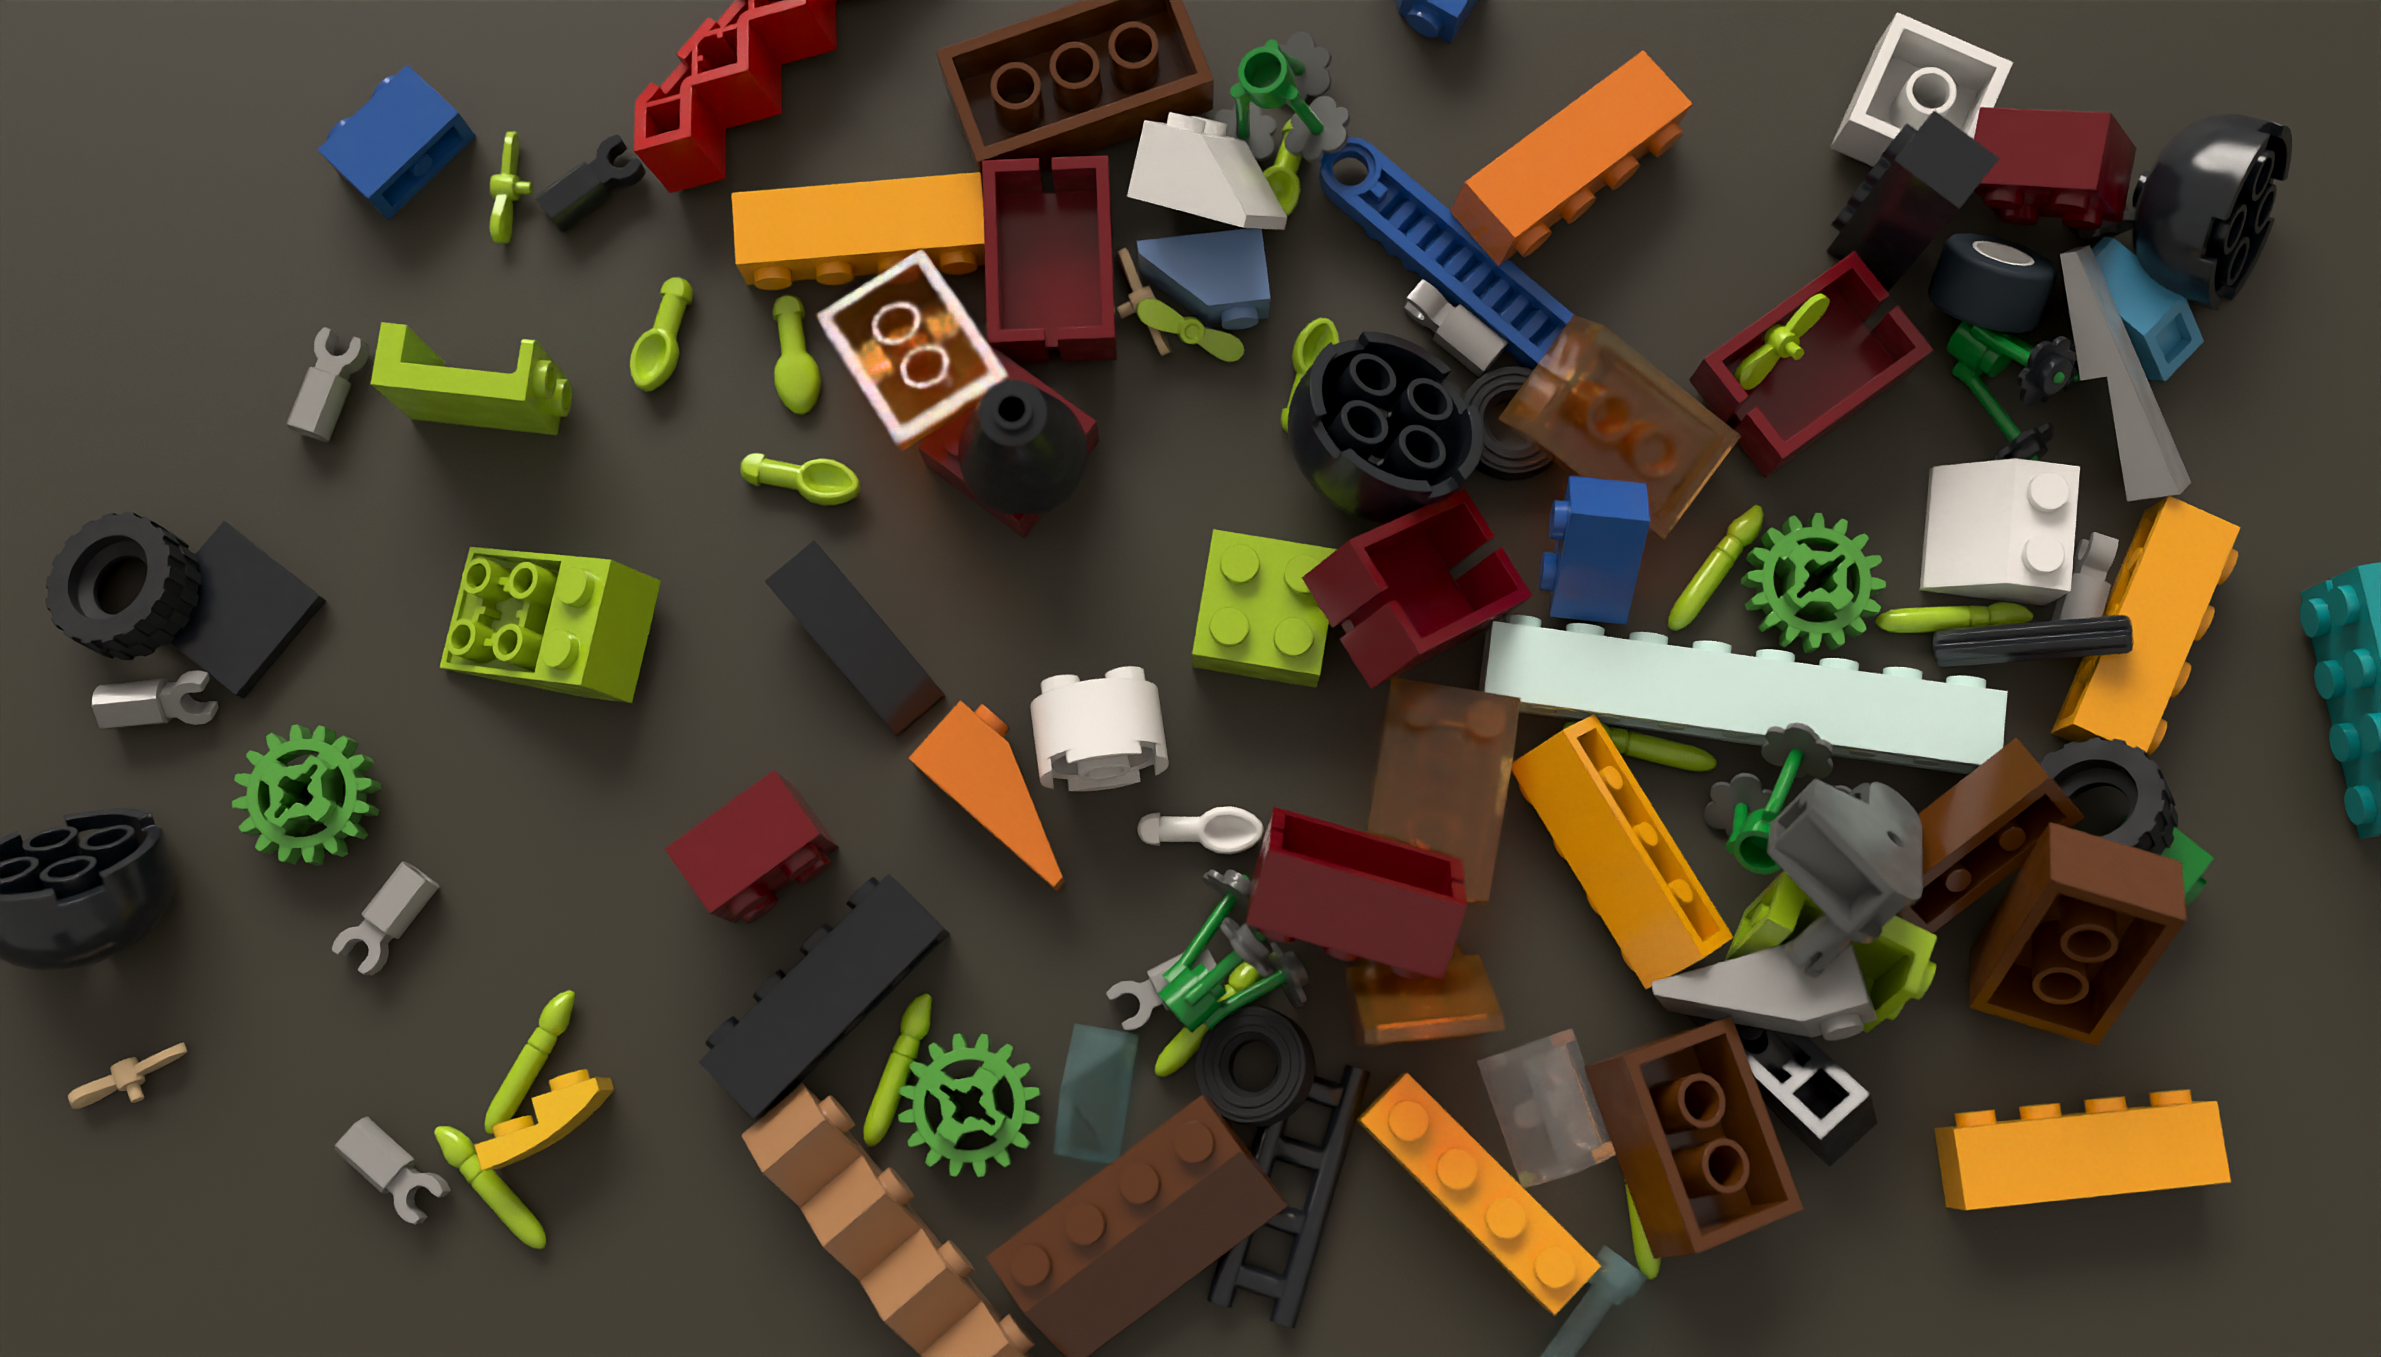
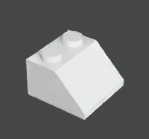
[1127,112,1287,230]
[1920,458,2080,606]

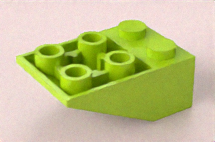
[439,547,661,703]

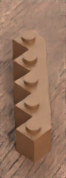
[741,1083,1035,1357]

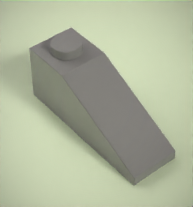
[1651,942,1877,1040]

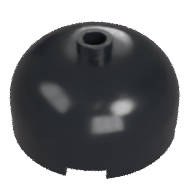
[2132,114,2292,311]
[1288,332,1484,523]
[0,808,175,970]

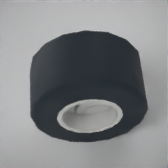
[1928,233,2058,333]

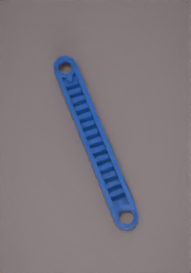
[1319,137,1715,485]

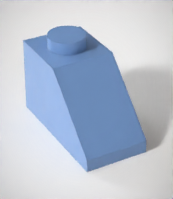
[1137,228,1271,330]

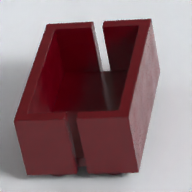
[982,155,1117,364]
[1689,251,1934,478]
[1302,489,1533,689]
[1246,806,1467,980]

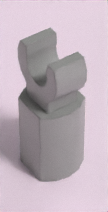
[1403,279,1508,378]
[286,327,369,443]
[2051,532,2119,621]
[91,670,219,730]
[332,861,440,976]
[1106,946,1224,1031]
[334,1117,451,1224]

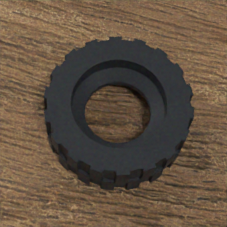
[45,512,201,661]
[2040,737,2178,856]

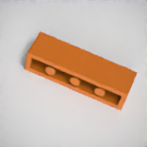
[1450,50,1693,266]

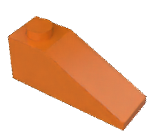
[908,700,1066,892]

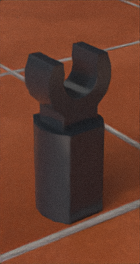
[534,134,646,233]

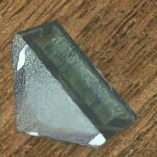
[1053,1024,1139,1163]

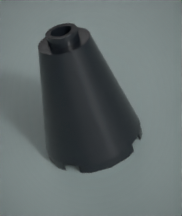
[958,380,1087,515]

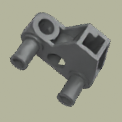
[1767,779,1922,977]

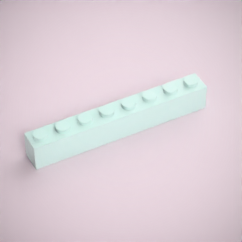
[1477,615,2008,774]

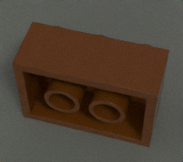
[1969,822,2186,1046]
[1584,1016,1804,1259]

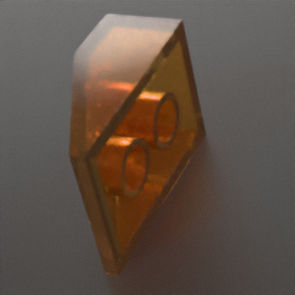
[815,248,1011,451]
[1498,315,1741,539]
[1366,677,1521,905]
[1344,944,1505,1049]

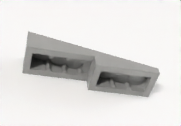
[2060,245,2191,501]

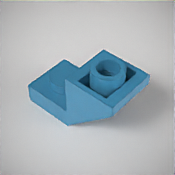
[2092,237,2204,382]

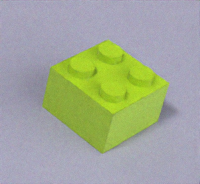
[1192,529,1337,688]

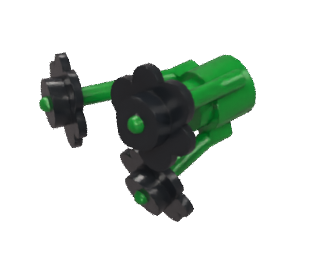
[1947,322,2080,461]

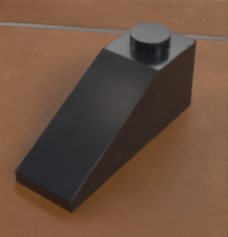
[1686,1015,1877,1167]

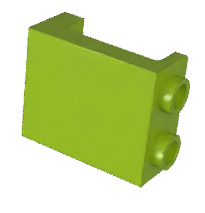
[371,322,572,435]
[1725,870,1937,1033]

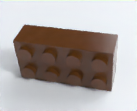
[936,0,1214,180]

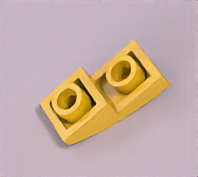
[475,1069,614,1170]

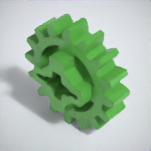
[1741,513,1886,653]
[232,724,382,865]
[898,1033,1042,1177]

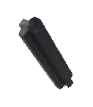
[1932,615,2134,667]

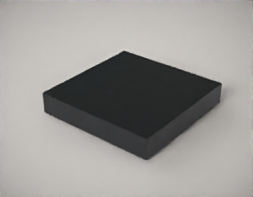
[170,521,326,698]

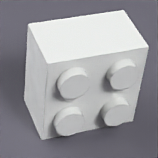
[1830,12,2013,167]

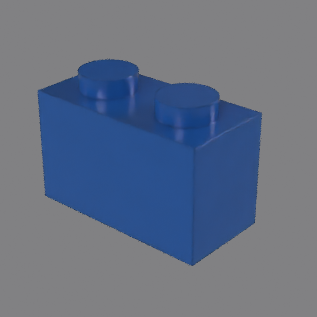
[317,65,476,220]
[1539,476,1650,625]

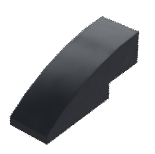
[765,540,946,737]

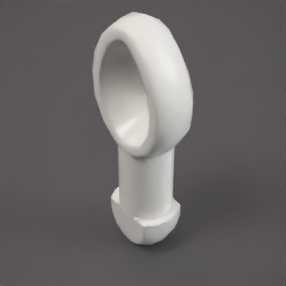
[1137,806,1264,854]

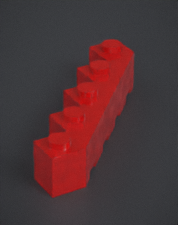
[634,0,839,193]

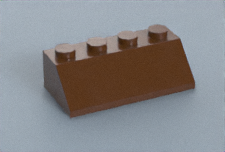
[986,1095,1289,1357]

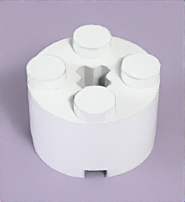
[1030,666,1169,792]

